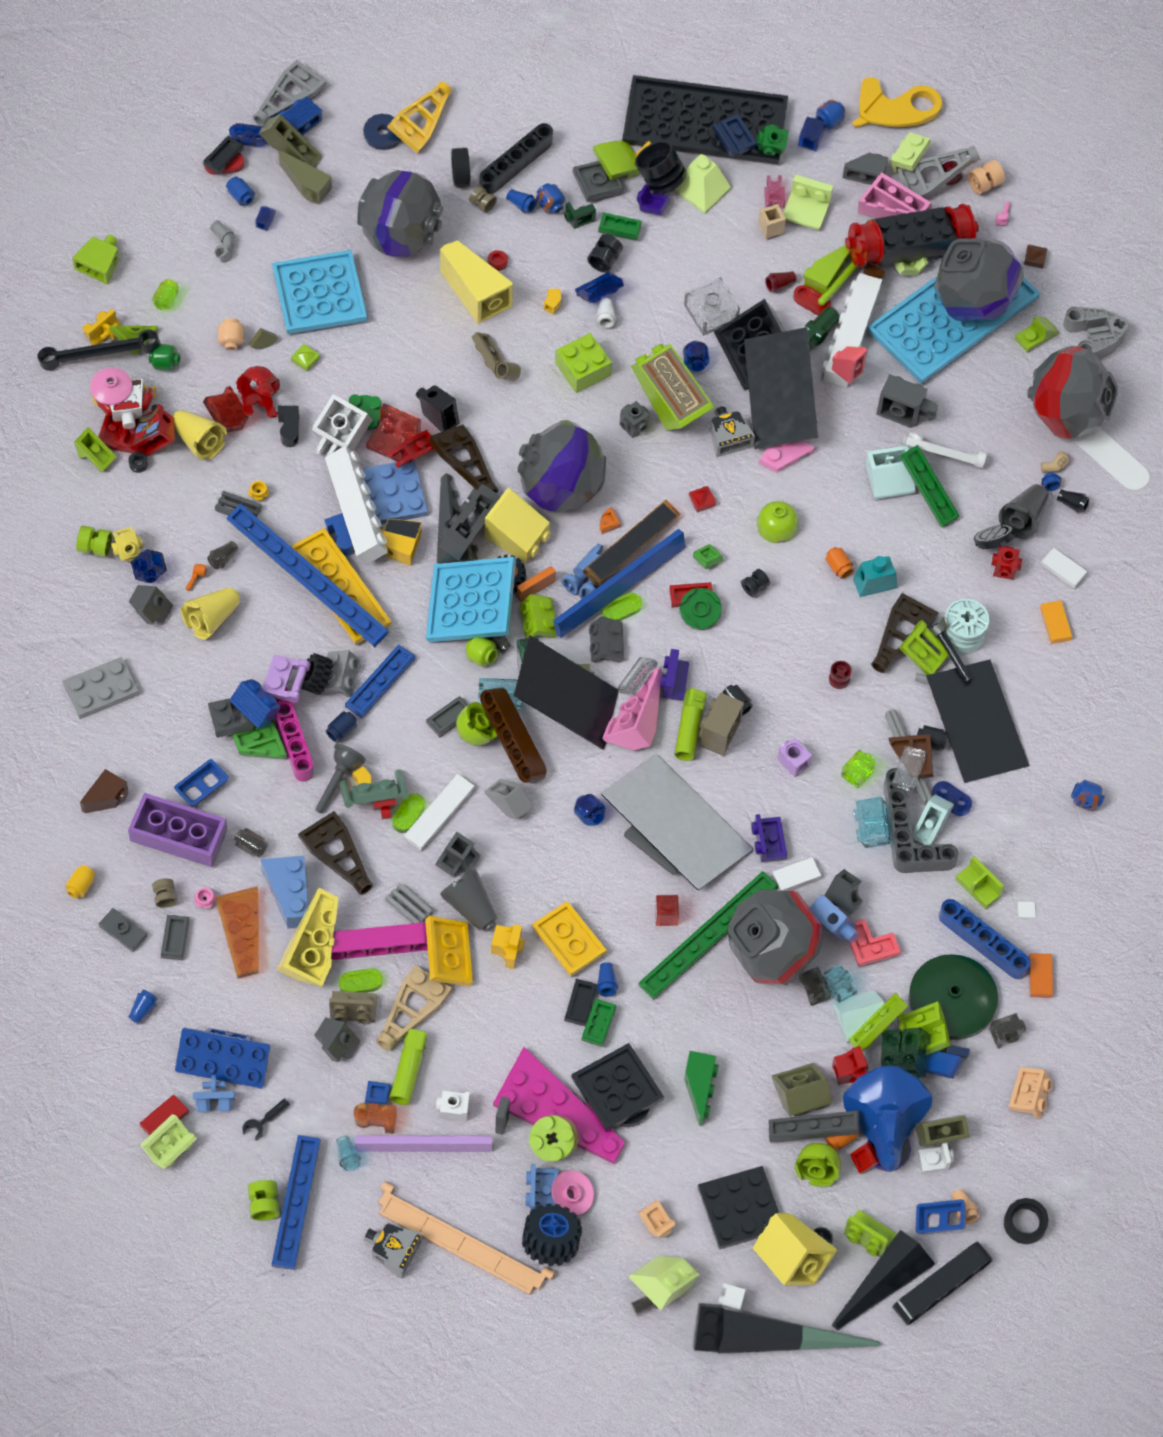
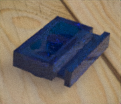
[575,272,624,303]

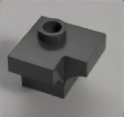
[129,585,173,625]
[435,832,481,877]
[824,869,863,914]
[314,1017,361,1062]

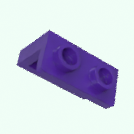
[660,648,689,701]
[751,814,787,862]

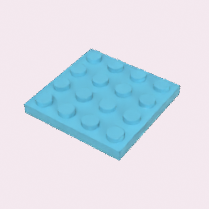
[272,250,367,334]
[426,557,516,642]

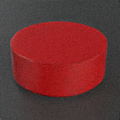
[488,250,508,271]

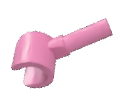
[996,202,1010,225]

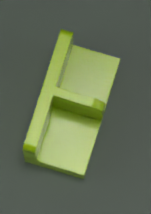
[955,856,1004,910]

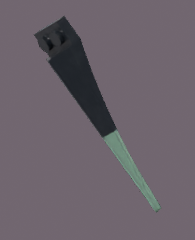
[693,1303,881,1354]

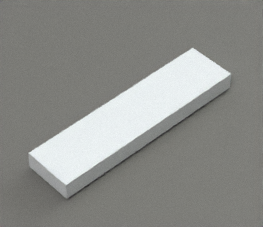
[404,774,475,851]

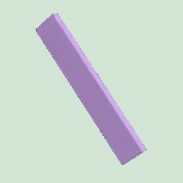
[355,1135,492,1152]

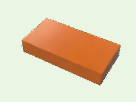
[517,566,556,602]
[1029,953,1053,998]

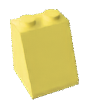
[484,488,551,563]
[753,1213,837,1285]

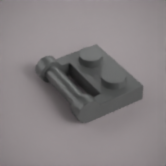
[208,698,254,738]

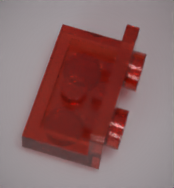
[203,386,249,432]

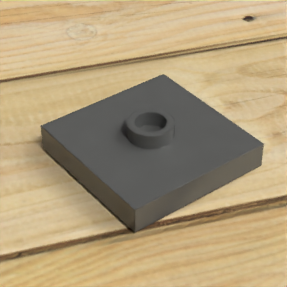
[572,161,624,202]

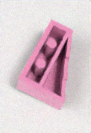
[858,172,931,218]

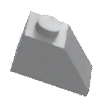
[484,779,533,820]

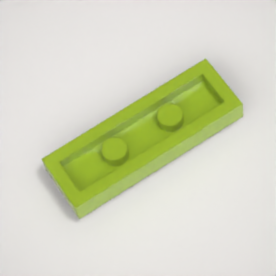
[848,992,908,1051]

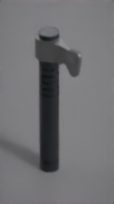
[931,616,973,683]

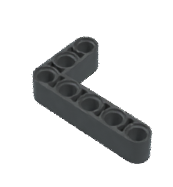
[884,768,959,873]

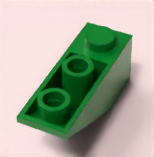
[684,1051,719,1126]

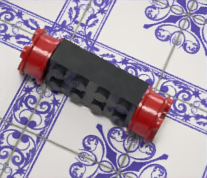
[845,204,979,267]

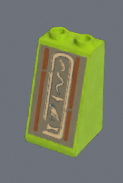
[630,343,714,430]

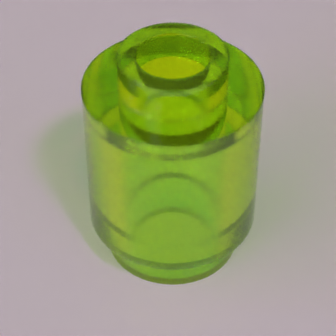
[152,279,179,310]

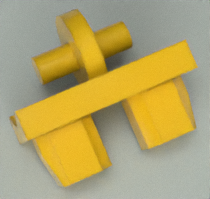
[82,309,121,345]

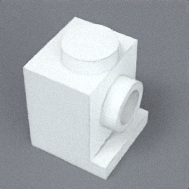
[436,1091,470,1121]
[718,1283,746,1309]

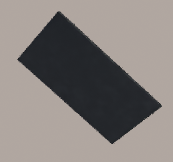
[744,327,818,449]
[513,635,619,750]
[926,659,1029,783]

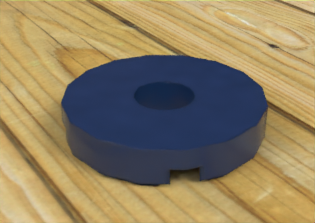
[363,113,401,150]

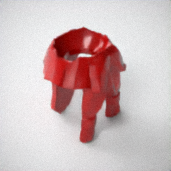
[236,366,280,418]

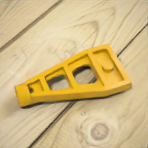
[387,82,452,153]

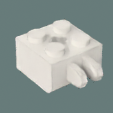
[312,394,372,457]

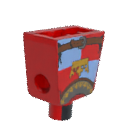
[132,404,175,456]

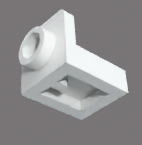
[918,1142,954,1174]

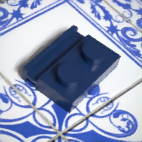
[713,114,757,158]

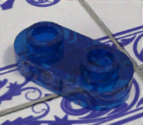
[229,123,267,147]
[932,781,972,816]

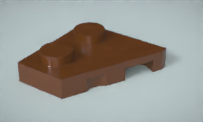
[889,734,933,779]

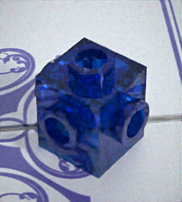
[131,549,167,583]

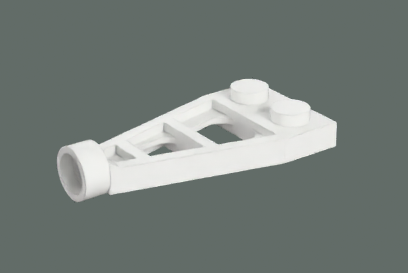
[901,432,987,468]

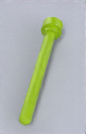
[818,261,858,306]

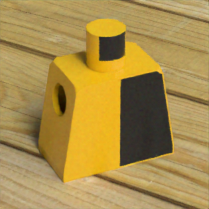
[381,519,422,566]

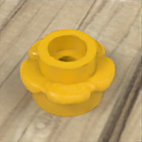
[248,481,269,501]

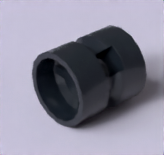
[587,234,623,273]

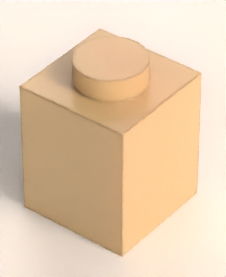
[758,204,786,239]

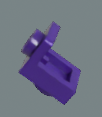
[637,184,670,215]

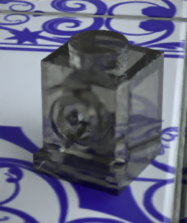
[989,1013,1026,1049]

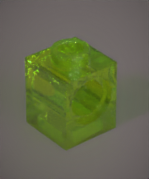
[841,750,876,789]

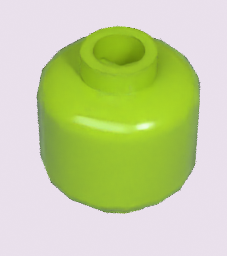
[465,637,498,667]

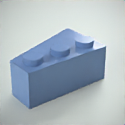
[260,856,308,928]

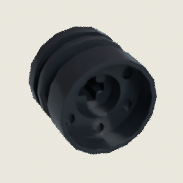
[635,141,687,195]

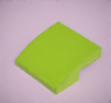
[593,141,640,180]
[898,1001,951,1061]

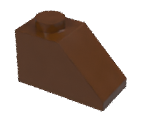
[80,769,129,813]

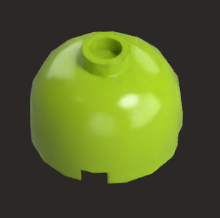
[757,501,798,543]
[456,702,497,746]
[795,1143,841,1187]

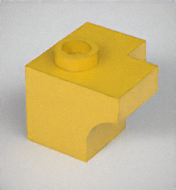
[491,924,525,969]

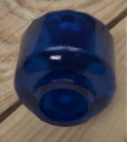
[682,341,710,372]
[574,794,606,826]

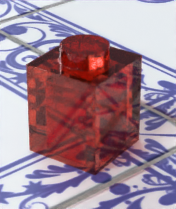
[655,895,679,926]

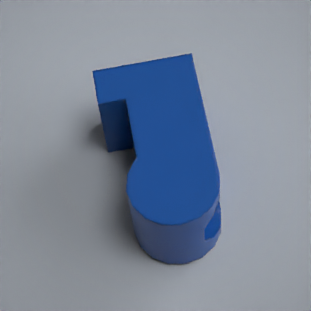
[324,513,355,556]

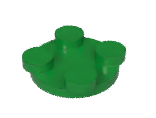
[349,394,383,431]

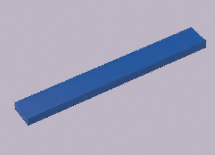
[553,529,686,638]

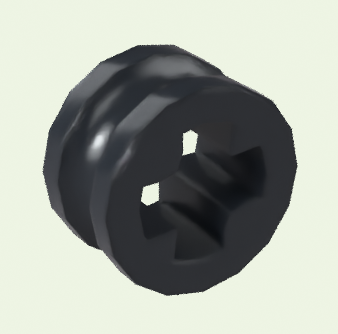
[128,452,148,473]

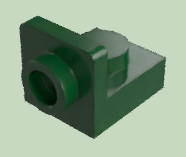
[564,202,596,229]

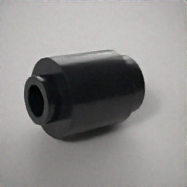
[722,684,753,716]
[917,725,949,750]

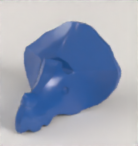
[843,1066,933,1172]

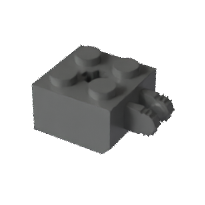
[876,374,938,428]

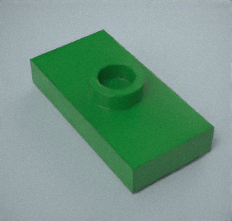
[598,212,642,241]
[581,998,617,1047]

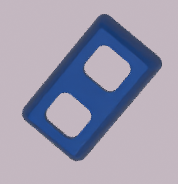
[174,759,229,807]
[916,1199,966,1234]

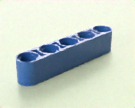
[939,899,1030,979]

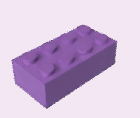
[128,793,228,867]

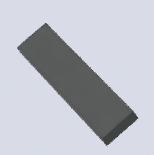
[769,1110,860,1143]

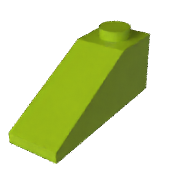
[803,245,851,294]

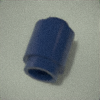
[325,711,357,743]

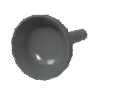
[315,743,366,813]

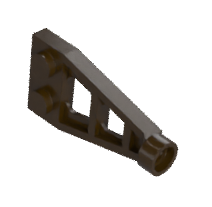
[429,425,499,493]
[871,593,939,673]
[298,811,373,895]

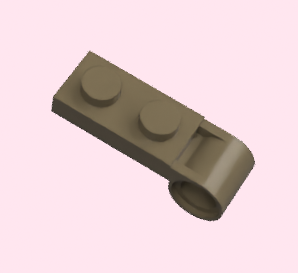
[471,332,521,381]

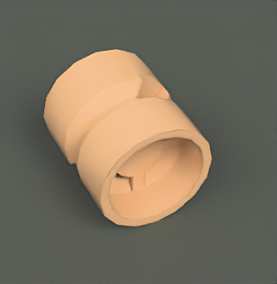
[968,160,1005,194]

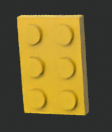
[532,901,607,977]
[425,916,473,986]

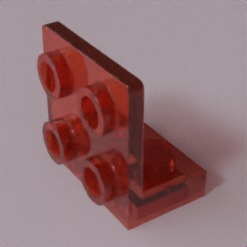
[366,403,421,461]

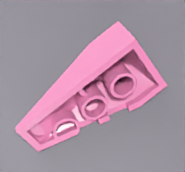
[602,668,662,751]

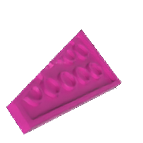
[493,1047,625,1164]

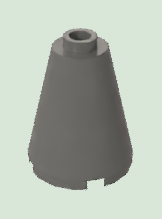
[998,484,1049,539]
[440,869,497,932]

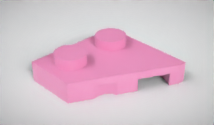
[759,441,814,473]

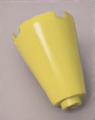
[172,410,227,461]
[180,587,240,640]

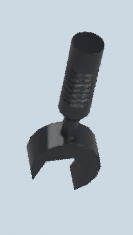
[242,1098,290,1141]

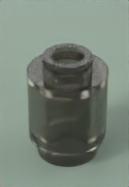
[234,827,268,858]

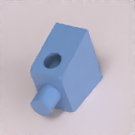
[810,894,859,943]

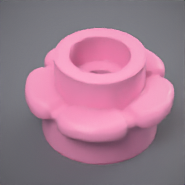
[194,888,216,909]

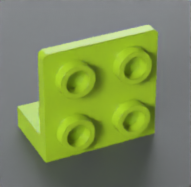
[843,1210,897,1257]

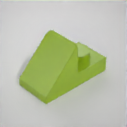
[1015,316,1059,353]
[74,427,117,472]

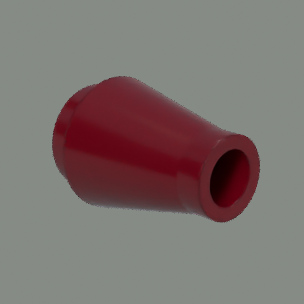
[765,271,797,293]

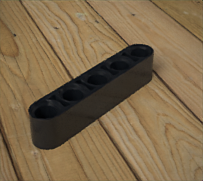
[479,123,553,194]
[892,1241,993,1325]

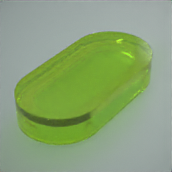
[602,593,642,621]
[392,793,425,833]
[338,968,383,993]

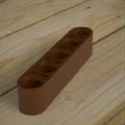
[480,687,547,783]

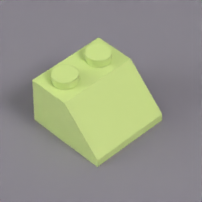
[629,1256,700,1310]

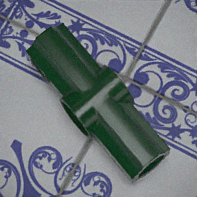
[804,307,840,351]

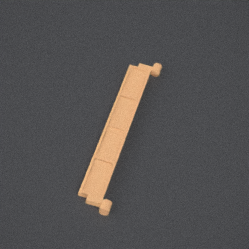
[379,1181,555,1295]

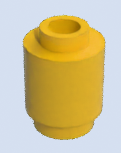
[65,865,96,899]

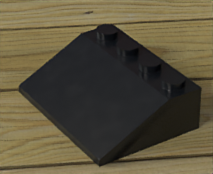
[714,299,785,391]

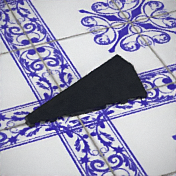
[832,1230,934,1330]

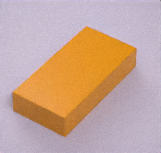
[1040,600,1072,644]

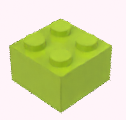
[555,333,612,393]

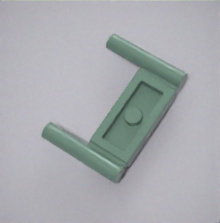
[339,769,409,808]

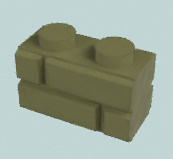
[916,1115,969,1146]

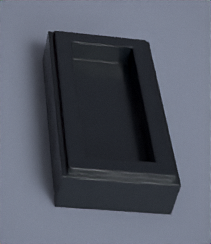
[203,135,244,175]
[564,979,597,1026]

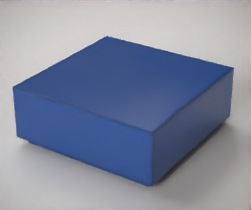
[365,1081,391,1108]

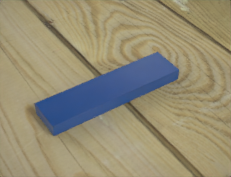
[345,644,415,719]

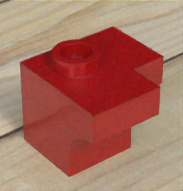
[832,1046,868,1085]

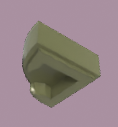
[249,328,278,349]

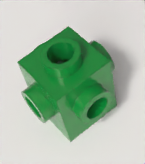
[756,125,788,155]

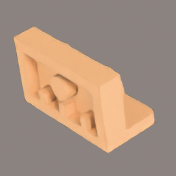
[1009,1067,1052,1119]

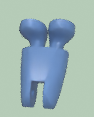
[561,543,608,599]

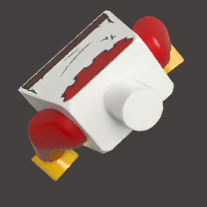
[92,379,156,429]

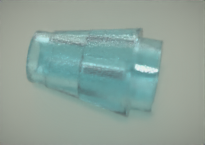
[336,1136,361,1171]

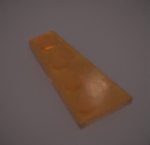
[215,886,259,979]

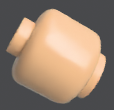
[218,318,245,350]

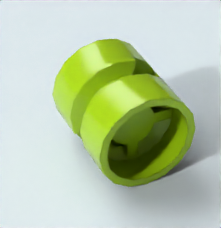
[76,525,112,557]
[248,1180,280,1221]

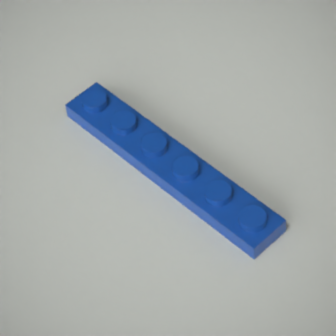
[272,1135,321,1270]

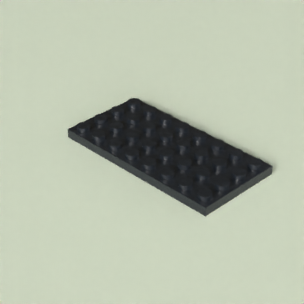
[622,75,788,164]

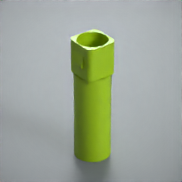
[674,688,707,761]
[389,1028,427,1105]

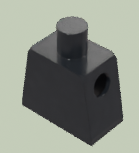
[416,385,460,432]

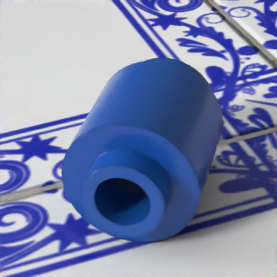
[226,176,255,206]

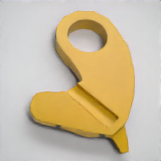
[852,77,942,128]

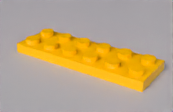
[291,528,391,645]

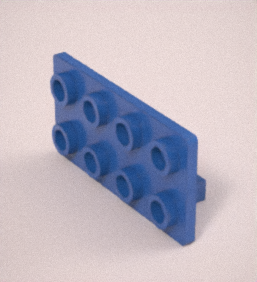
[175,1027,271,1088]

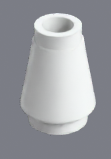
[596,298,616,328]

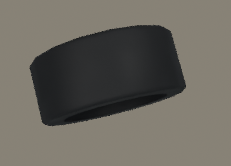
[451,148,470,186]
[1003,1198,1049,1244]

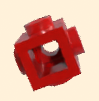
[991,546,1022,580]

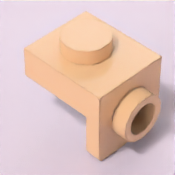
[638,1200,676,1237]

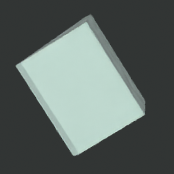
[832,990,889,1043]

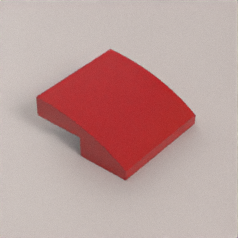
[98,414,144,453]

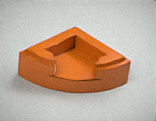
[600,507,621,534]

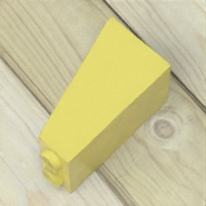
[440,240,513,324]

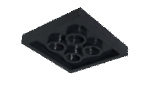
[571,1043,664,1132]
[697,1166,779,1250]

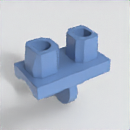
[193,1075,235,1112]

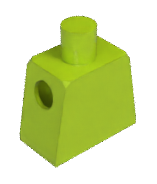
[72,234,119,284]

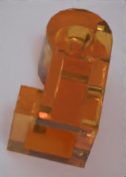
[353,1103,397,1134]

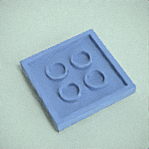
[362,461,427,524]

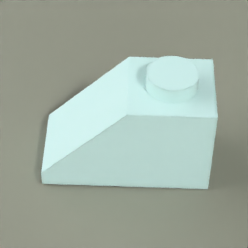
[913,794,954,845]

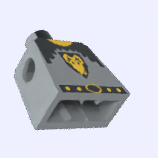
[710,406,755,457]
[364,1223,422,1278]

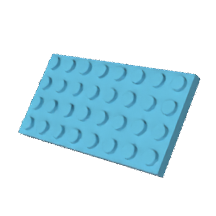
[867,276,1040,384]

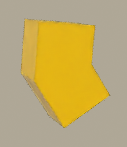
[543,289,561,315]
[352,766,371,785]

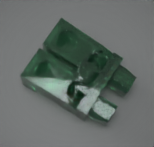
[881,1027,931,1080]

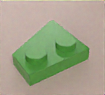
[232,720,287,759]

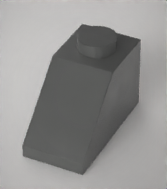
[842,153,888,185]

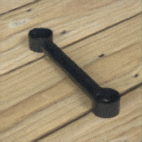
[37,330,161,371]

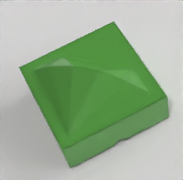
[693,544,723,569]

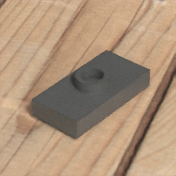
[98,908,147,952]

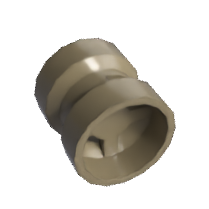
[469,185,497,213]
[152,878,177,908]

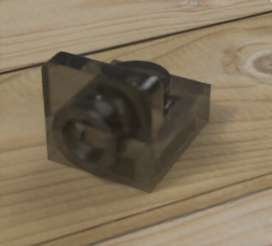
[798,967,831,1006]

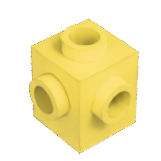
[111,526,143,562]

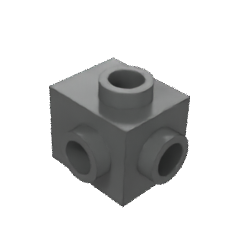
[619,401,650,438]

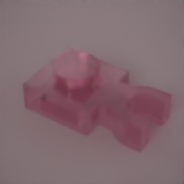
[764,175,785,208]

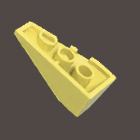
[276,888,338,987]

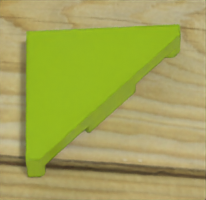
[108,325,159,355]

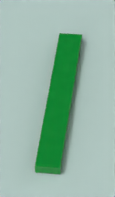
[638,871,778,1000]

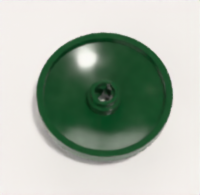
[909,954,998,1040]

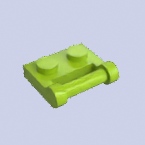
[899,620,948,675]

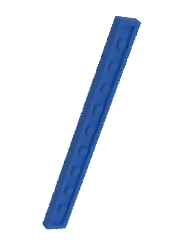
[226,503,389,648]

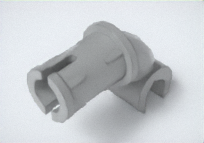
[210,220,234,262]

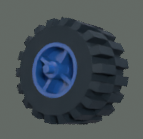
[522,1203,582,1267]

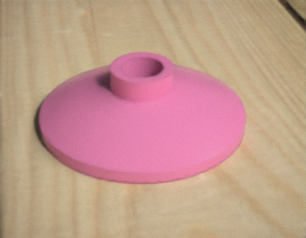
[90,367,132,405]
[551,1170,594,1215]

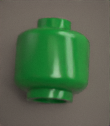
[149,344,181,371]

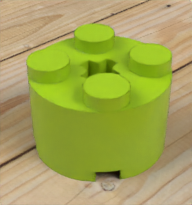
[529,1115,579,1162]

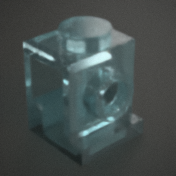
[823,965,857,1003]

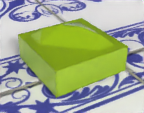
[291,344,320,372]

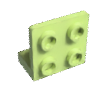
[783,174,833,230]

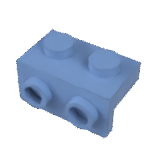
[526,1164,558,1211]

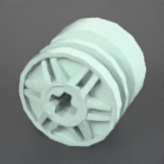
[945,599,989,654]

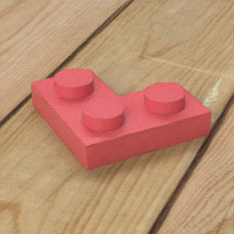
[848,919,901,967]

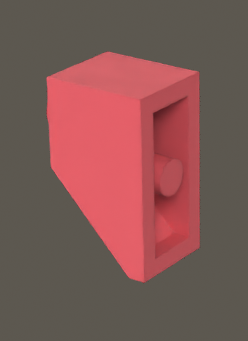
[832,346,867,384]

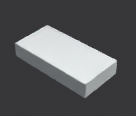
[1041,548,1087,589]
[772,857,821,890]

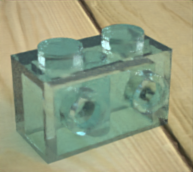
[854,796,891,848]

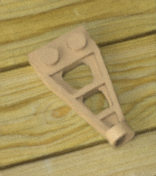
[376,965,452,1051]

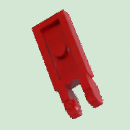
[387,429,435,469]

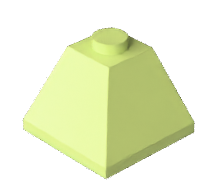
[675,154,731,214]

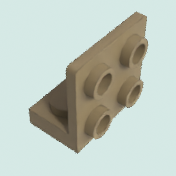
[329,991,377,1024]

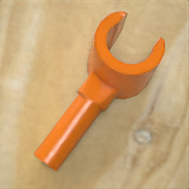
[185,564,207,591]

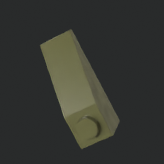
[258,114,322,167]
[278,150,332,204]

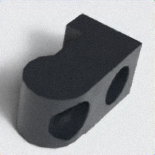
[278,405,299,447]

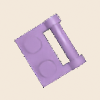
[263,654,311,703]

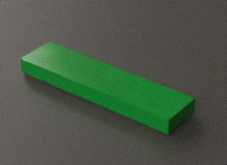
[899,445,960,527]

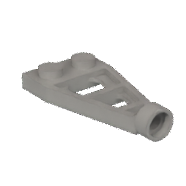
[253,60,326,128]
[897,146,981,198]

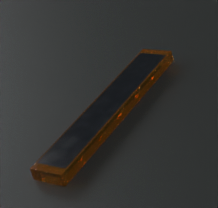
[582,500,680,586]

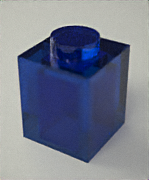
[798,116,826,152]

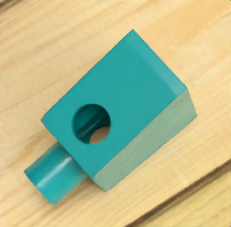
[853,556,898,597]

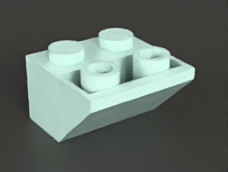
[865,445,915,499]

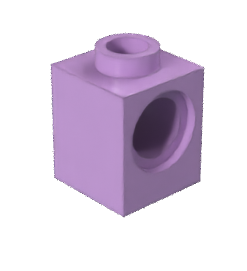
[778,738,812,777]

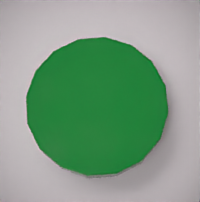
[679,588,722,630]

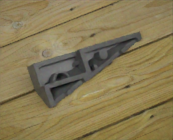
[437,473,478,564]

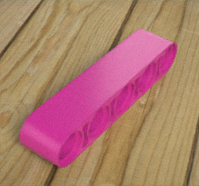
[274,688,313,782]
[331,923,428,960]

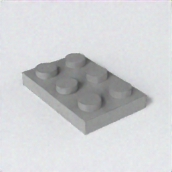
[62,657,139,719]

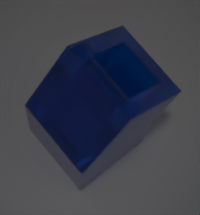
[255,206,276,231]

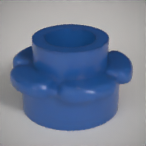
[1041,472,1061,491]

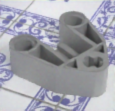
[1063,306,1129,360]

